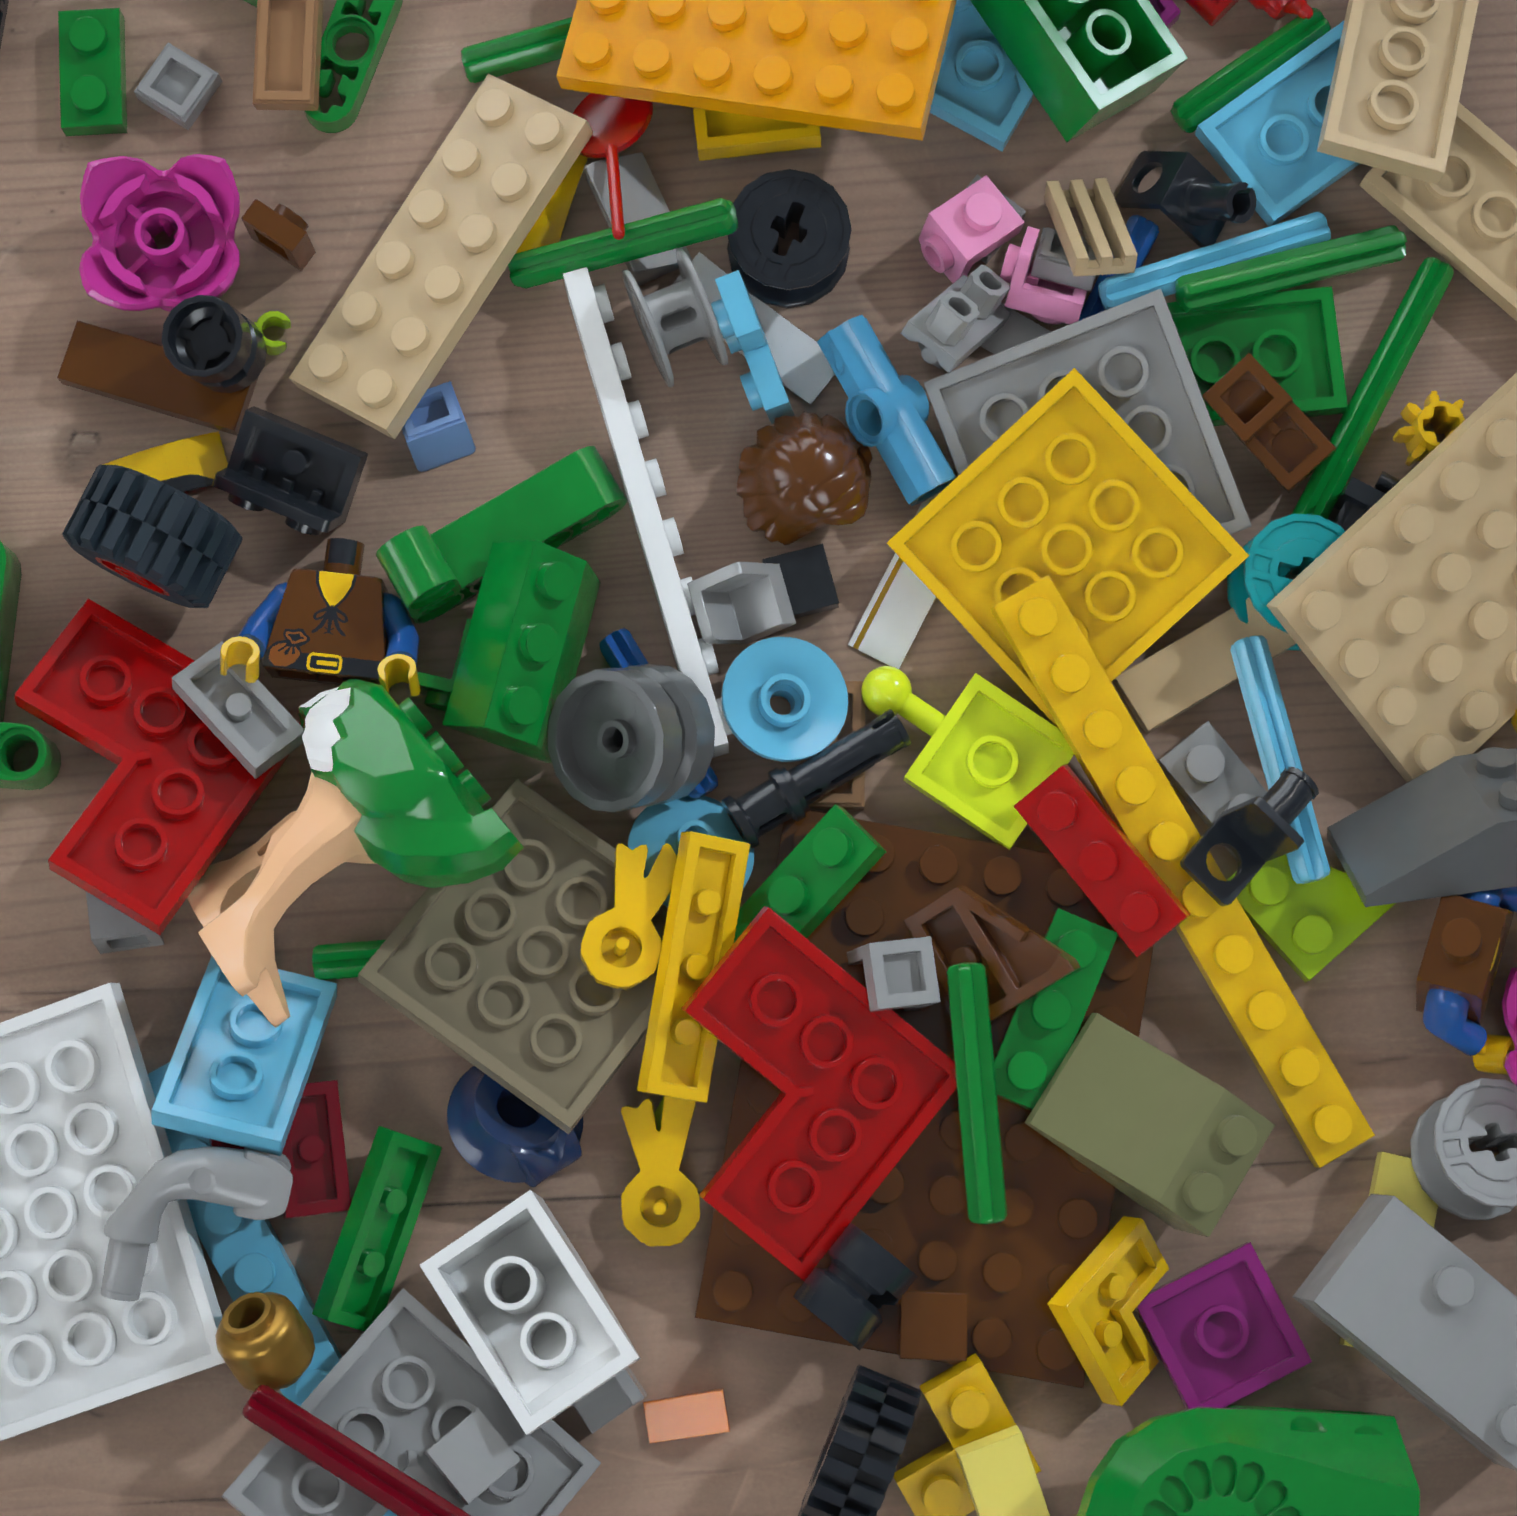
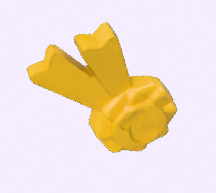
[580,843,677,990]
[621,1096,700,1247]

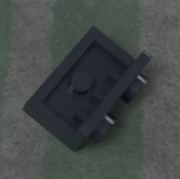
[212,406,368,535]

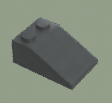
[1327,747,1517,907]

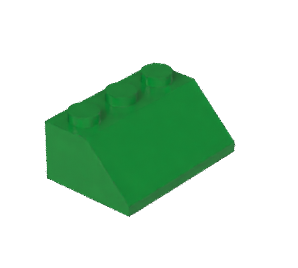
[442,539,601,763]

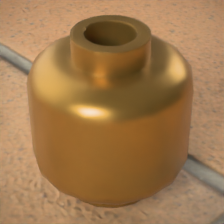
[215,1292,315,1392]

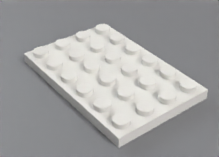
[0,982,225,1441]

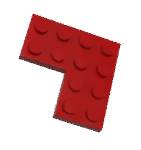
[14,598,301,935]
[681,906,957,1281]

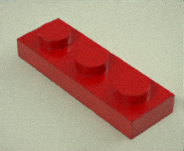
[1014,764,1190,957]

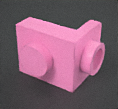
[919,175,1025,283]
[1000,226,1087,324]

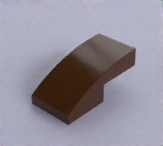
[1202,353,1336,493]

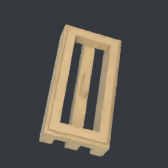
[1044,178,1138,277]

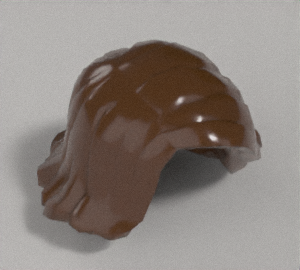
[737,411,873,546]

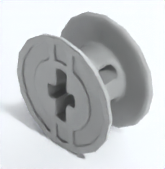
[622,247,728,388]
[1410,1078,1517,1220]

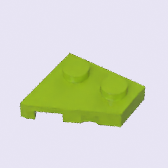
[1227,854,1396,983]

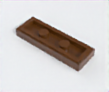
[57,320,258,436]

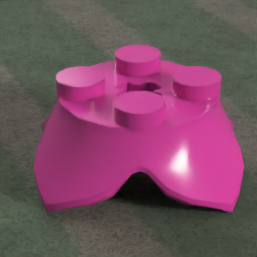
[79,154,240,311]

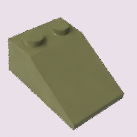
[1025,1013,1275,1237]

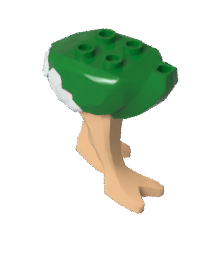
[187,679,524,1028]

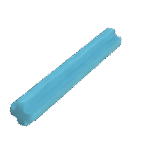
[1098,212,1331,310]
[1230,635,1330,884]

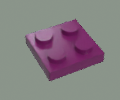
[1135,1242,1312,1409]

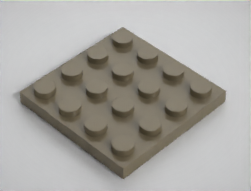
[358,779,668,1134]

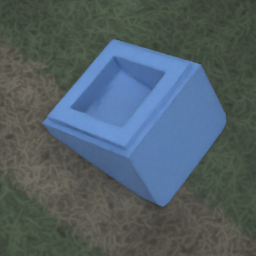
[402,381,476,472]

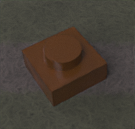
[241,199,316,272]

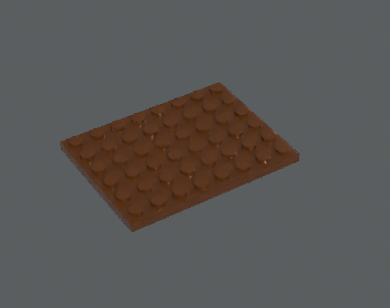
[695,811,1154,1388]

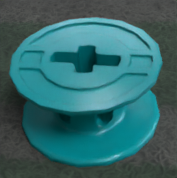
[1227,513,1345,651]

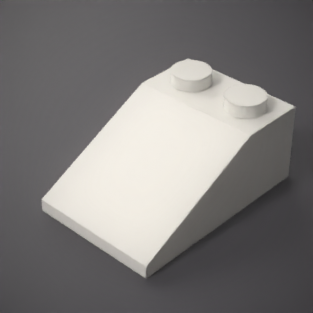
[420,1190,641,1435]

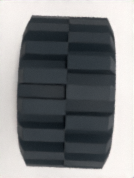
[62,465,243,608]

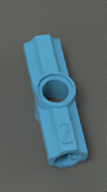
[817,314,956,506]

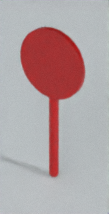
[573,93,653,240]

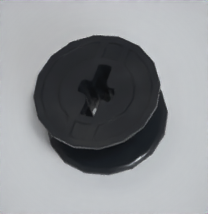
[727,169,852,308]

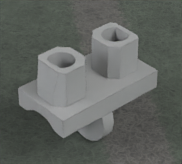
[900,264,1012,373]

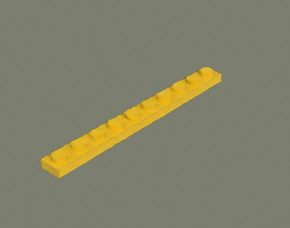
[990,574,1375,1168]

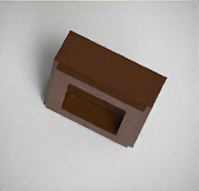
[899,1291,968,1361]

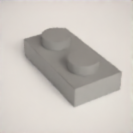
[172,641,305,779]
[1158,721,1267,861]

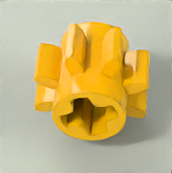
[1393,391,1465,466]

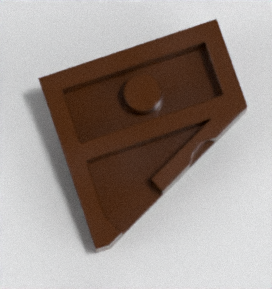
[904,885,1081,1022]

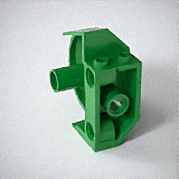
[1077,1405,1420,1516]

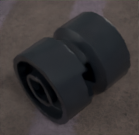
[161,295,267,393]
[793,1223,918,1351]

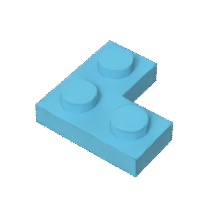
[711,270,795,424]

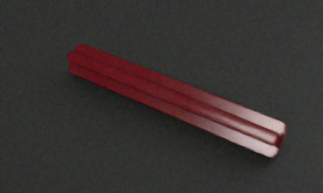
[242,1385,471,1516]

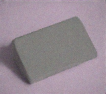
[584,152,692,286]

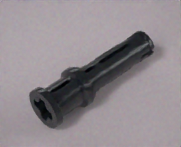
[721,709,911,850]

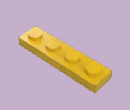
[637,831,750,1103]

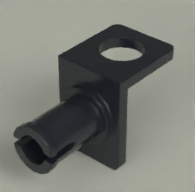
[1115,151,1256,248]
[1180,767,1319,906]

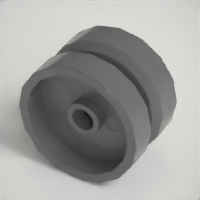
[548,664,715,812]

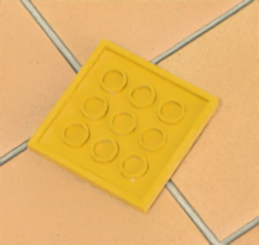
[887,368,1249,728]

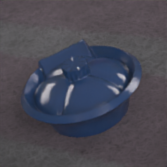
[447,1066,584,1187]

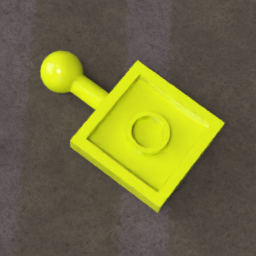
[861,666,1074,850]

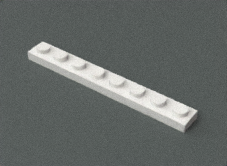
[563,267,733,758]

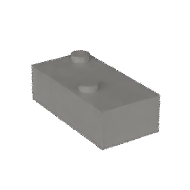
[1292,1194,1517,1471]

